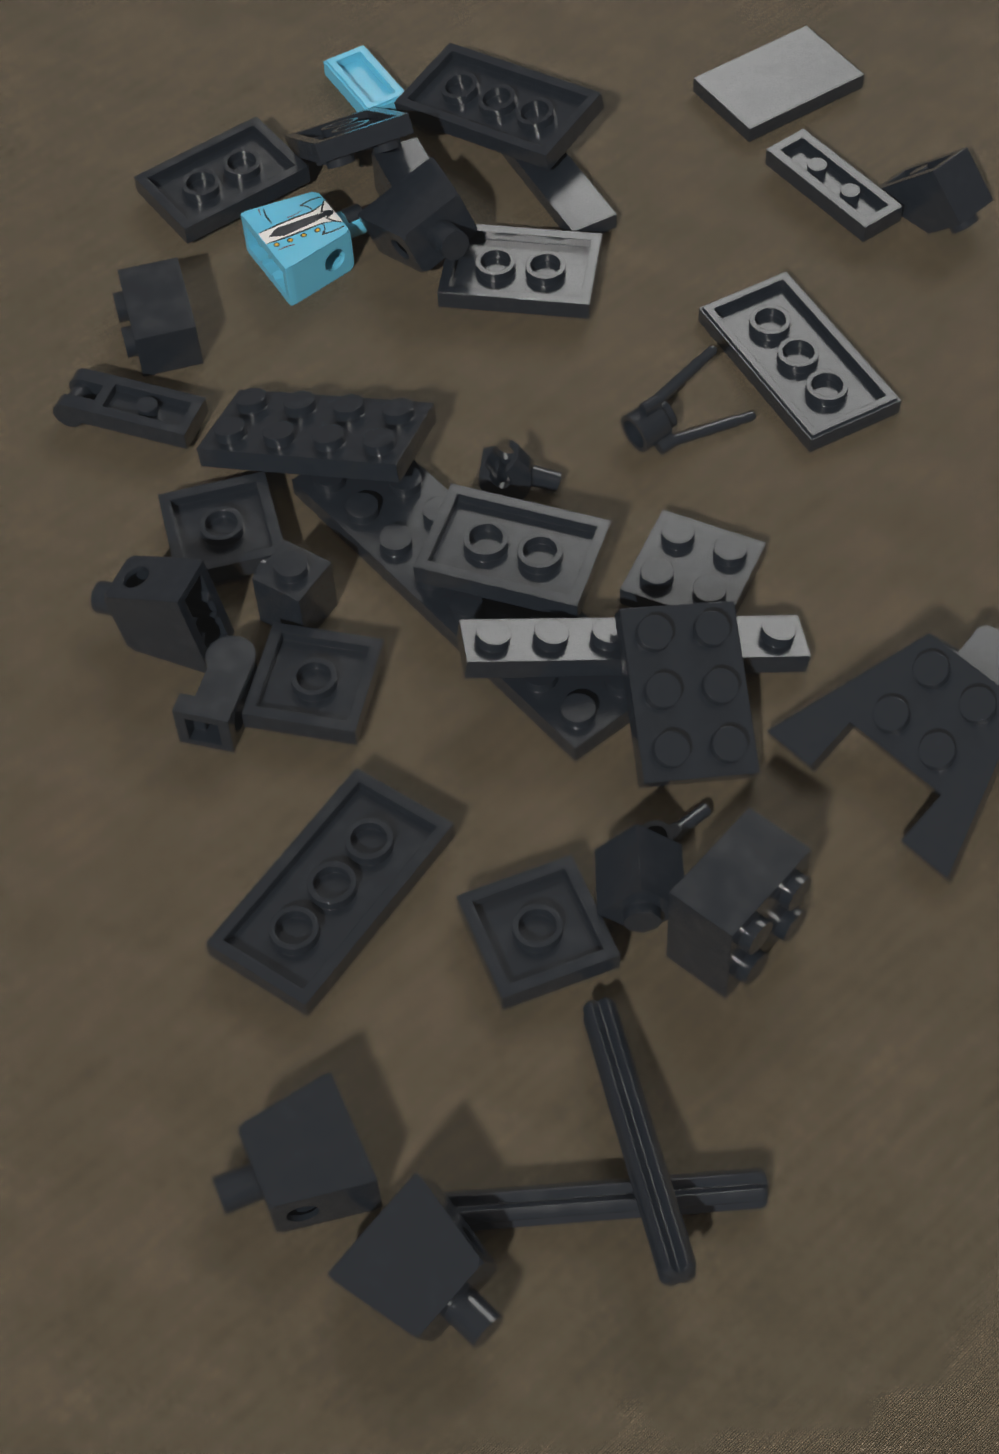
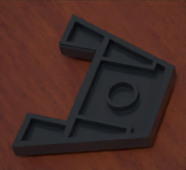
[767,633,999,885]

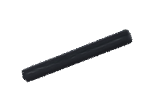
[582,997,697,1287]
[445,1168,769,1231]

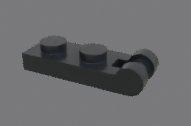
[53,368,209,449]

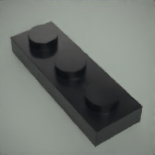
[765,129,903,243]

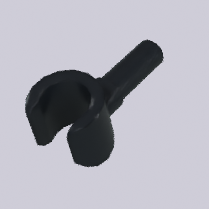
[642,803,712,842]

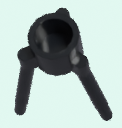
[620,345,756,455]

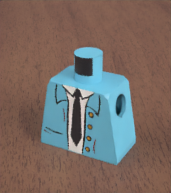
[241,192,367,306]

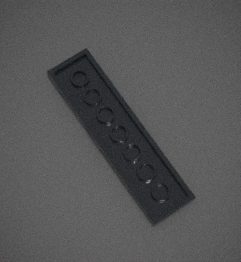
[292,460,629,762]

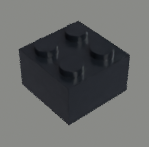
[666,807,812,999]

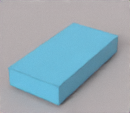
[323,45,404,112]

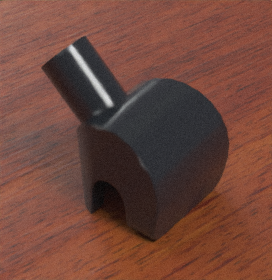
[479,440,562,500]

